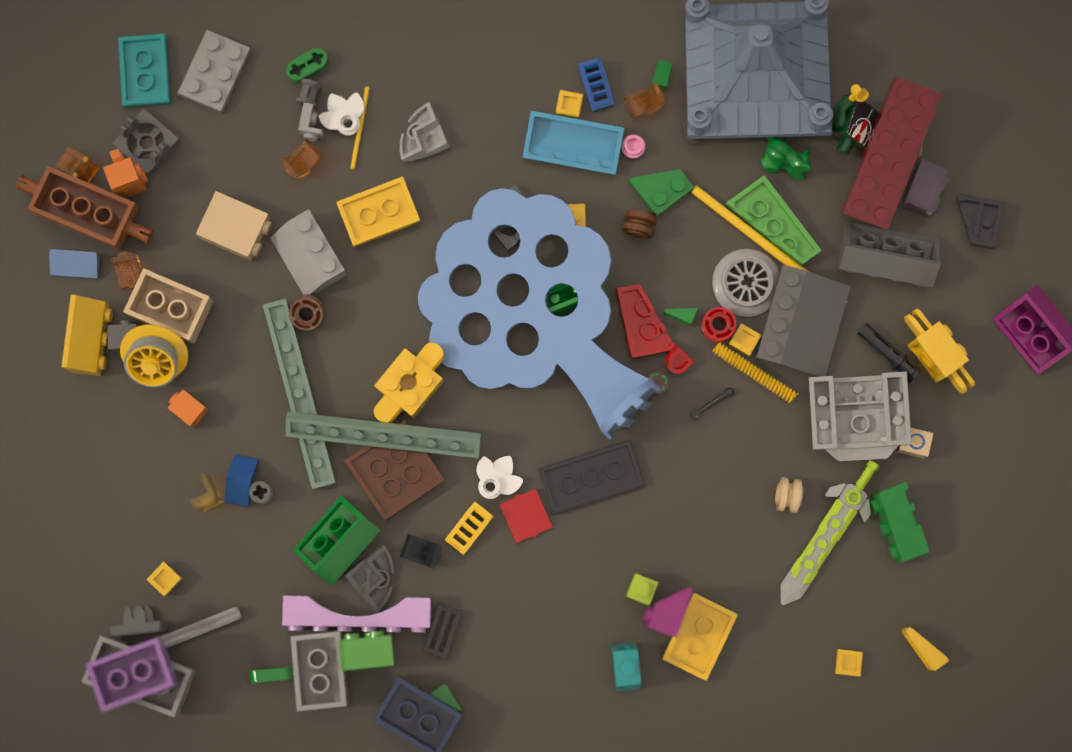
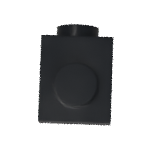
[400,534,442,568]

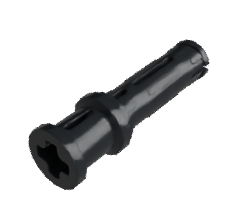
[857,323,923,384]

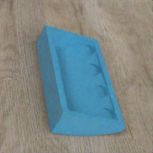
[522,111,624,175]

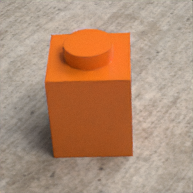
[168,390,209,428]

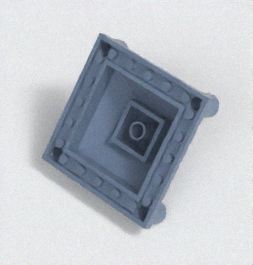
[685,0,833,139]

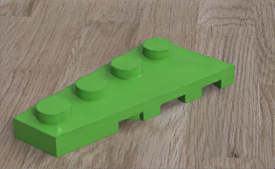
[725,176,822,266]

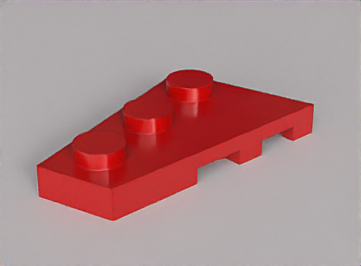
[615,284,675,359]

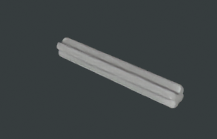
[157,607,242,648]

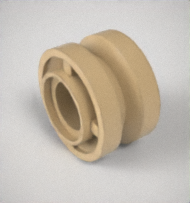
[775,477,803,513]

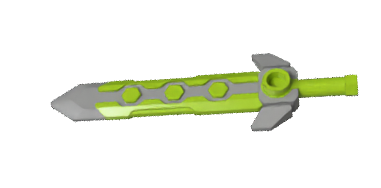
[780,460,880,605]

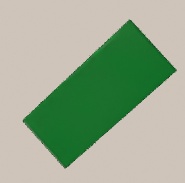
[651,60,672,91]
[663,308,698,326]
[430,683,462,711]

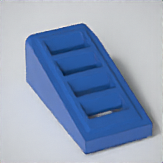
[578,57,614,112]

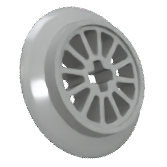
[712,249,779,317]

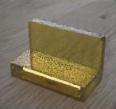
[190,473,224,513]

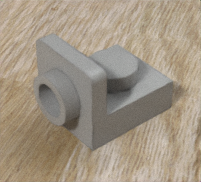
[298,103,324,142]

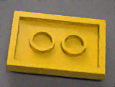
[336,177,420,247]
[662,593,738,681]

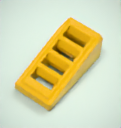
[445,501,494,555]
[902,627,949,671]

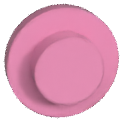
[622,135,645,158]

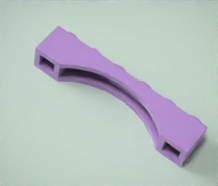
[282,596,432,632]

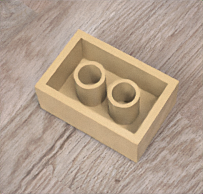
[123,268,214,344]

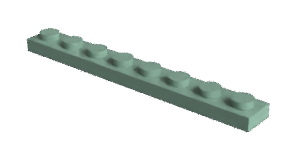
[263,298,336,490]
[286,412,481,458]

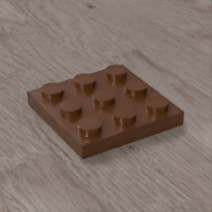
[344,420,445,521]

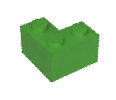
[338,631,394,670]

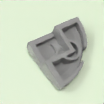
[400,102,450,162]

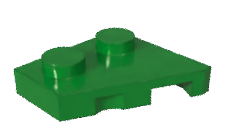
[629,169,694,217]

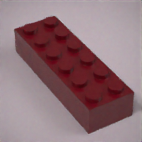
[841,76,942,230]

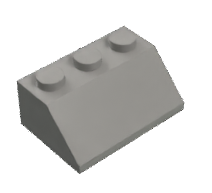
[270,209,347,295]

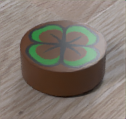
[647,371,669,396]

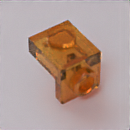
[624,83,666,119]
[281,140,323,178]
[55,147,99,183]

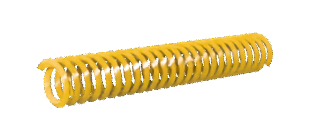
[712,342,799,403]

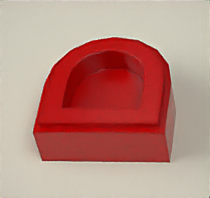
[665,345,695,374]

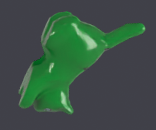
[761,137,812,181]

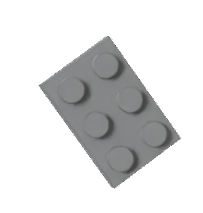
[178,30,251,113]

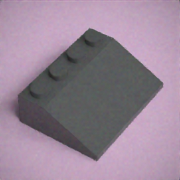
[755,265,851,377]

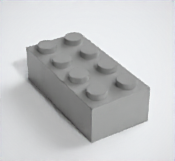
[82,635,197,717]

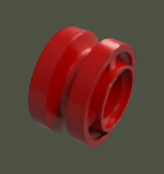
[701,307,736,343]

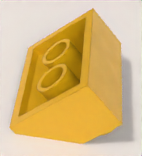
[62,295,113,376]

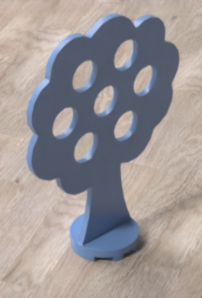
[418,188,662,441]

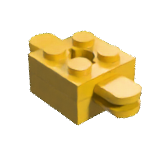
[904,308,975,394]
[374,343,444,423]

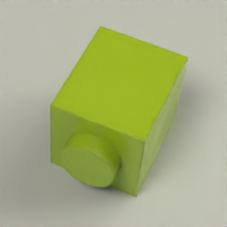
[625,573,658,606]

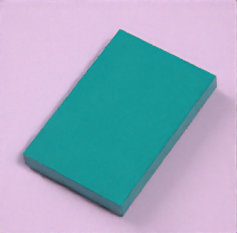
[118,34,171,108]

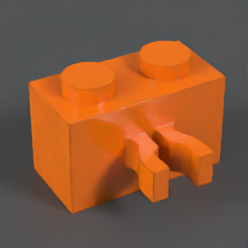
[103,149,149,198]

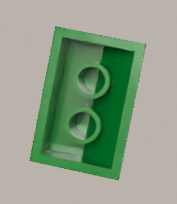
[293,496,381,586]

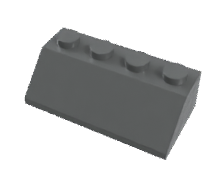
[839,220,941,288]

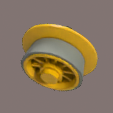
[120,325,188,387]

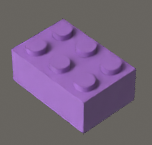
[86,638,179,712]

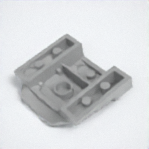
[809,372,911,461]

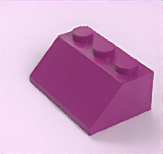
[993,284,1072,375]
[641,588,693,637]

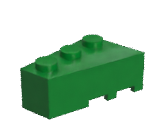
[870,482,930,563]

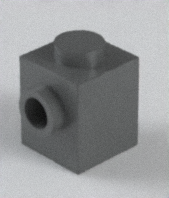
[107,320,139,352]

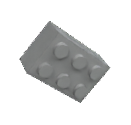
[291,631,349,711]

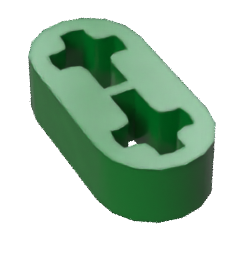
[286,48,328,83]
[249,667,294,683]

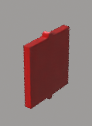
[499,489,553,543]

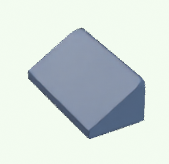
[49,249,101,279]

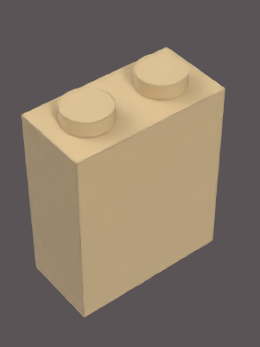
[196,191,272,261]

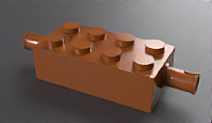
[16,166,154,251]

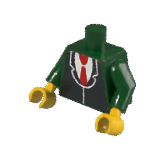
[832,84,879,156]

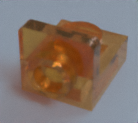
[111,251,142,290]

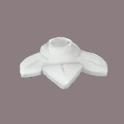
[319,93,364,136]
[476,456,523,499]

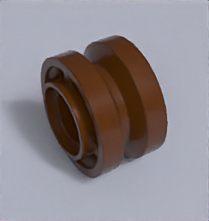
[621,209,658,239]
[289,294,325,331]

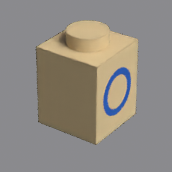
[895,428,933,459]

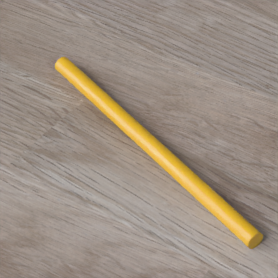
[350,87,370,170]

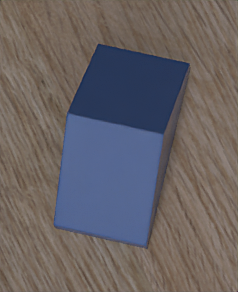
[225,455,259,507]

